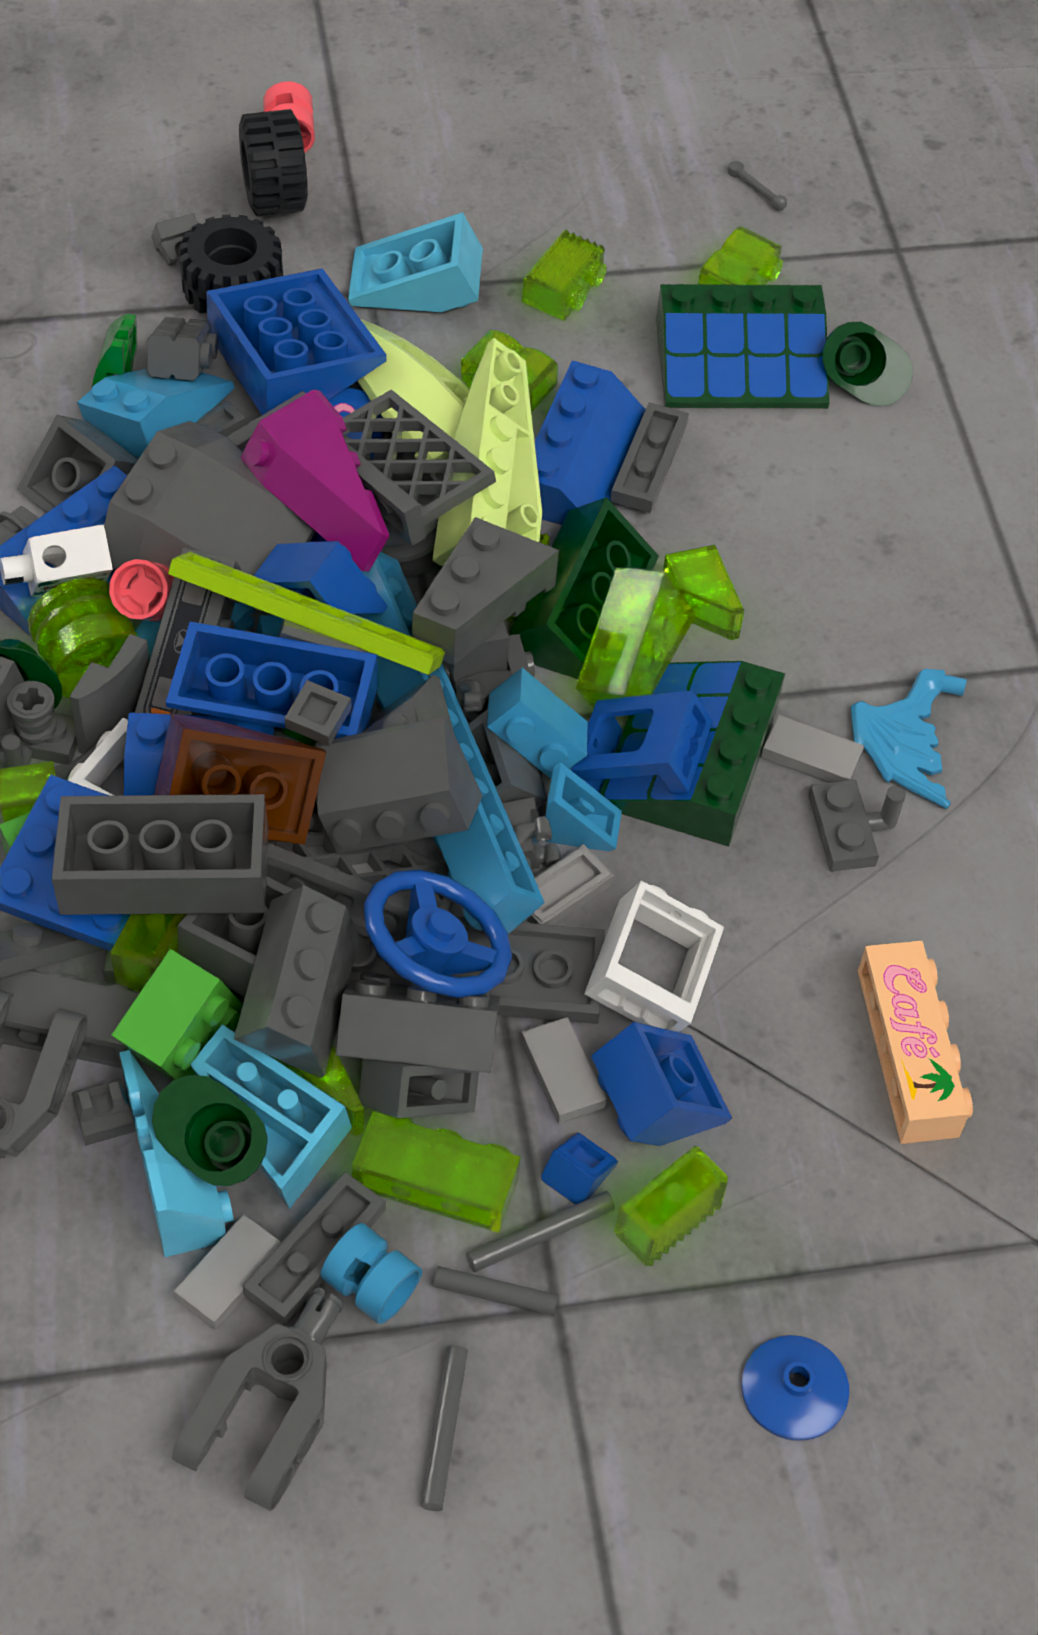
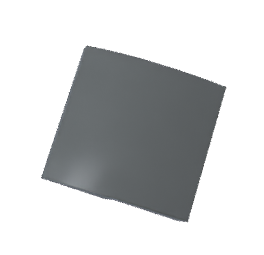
[70,634,150,754]

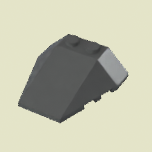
[104,421,316,576]

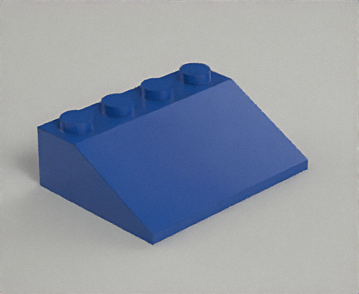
[206,268,386,415]

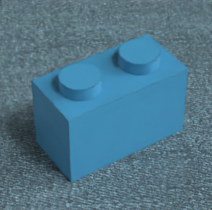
[487,668,588,779]

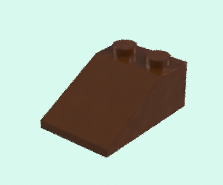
[154,713,326,845]

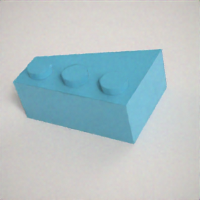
[190,1024,352,1209]

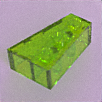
[575,567,697,715]

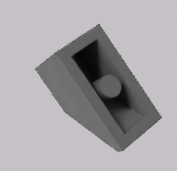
[358,1058,479,1118]

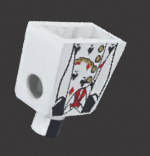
[0,525,113,597]

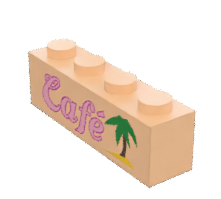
[858,941,973,1144]

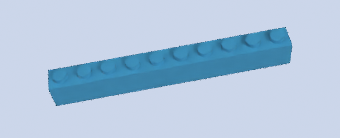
[354,552,545,934]

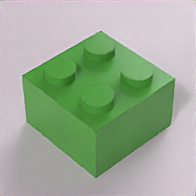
[111,949,243,1081]

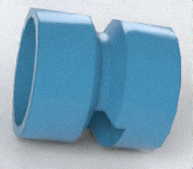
[321,1223,422,1325]

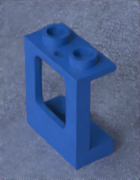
[571,690,713,794]

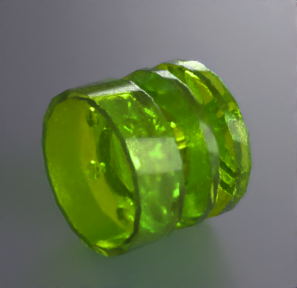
[27,578,139,699]

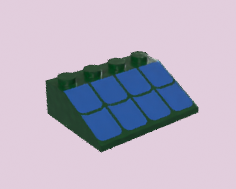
[656,284,830,409]
[600,661,785,847]

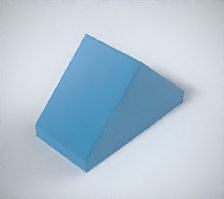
[543,763,622,852]

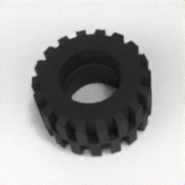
[239,109,308,216]
[179,214,283,314]

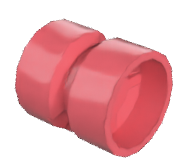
[263,82,315,153]
[109,559,174,622]

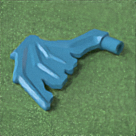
[850,669,967,809]

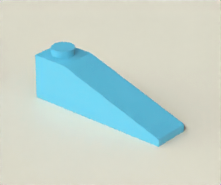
[119,1050,234,1257]

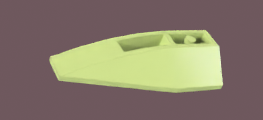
[358,319,470,460]
[433,338,542,567]

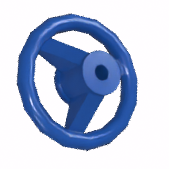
[363,870,512,998]

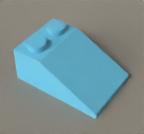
[348,212,483,312]

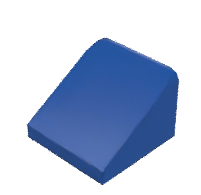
[541,1132,618,1204]

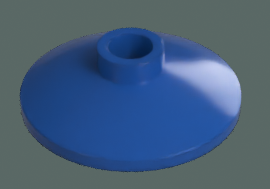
[741,1335,849,1441]

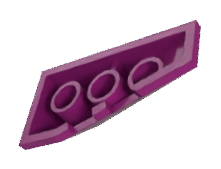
[240,390,390,572]

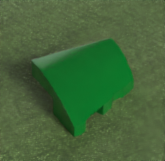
[92,314,138,387]

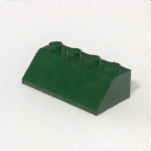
[509,497,659,685]

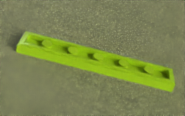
[168,552,445,675]

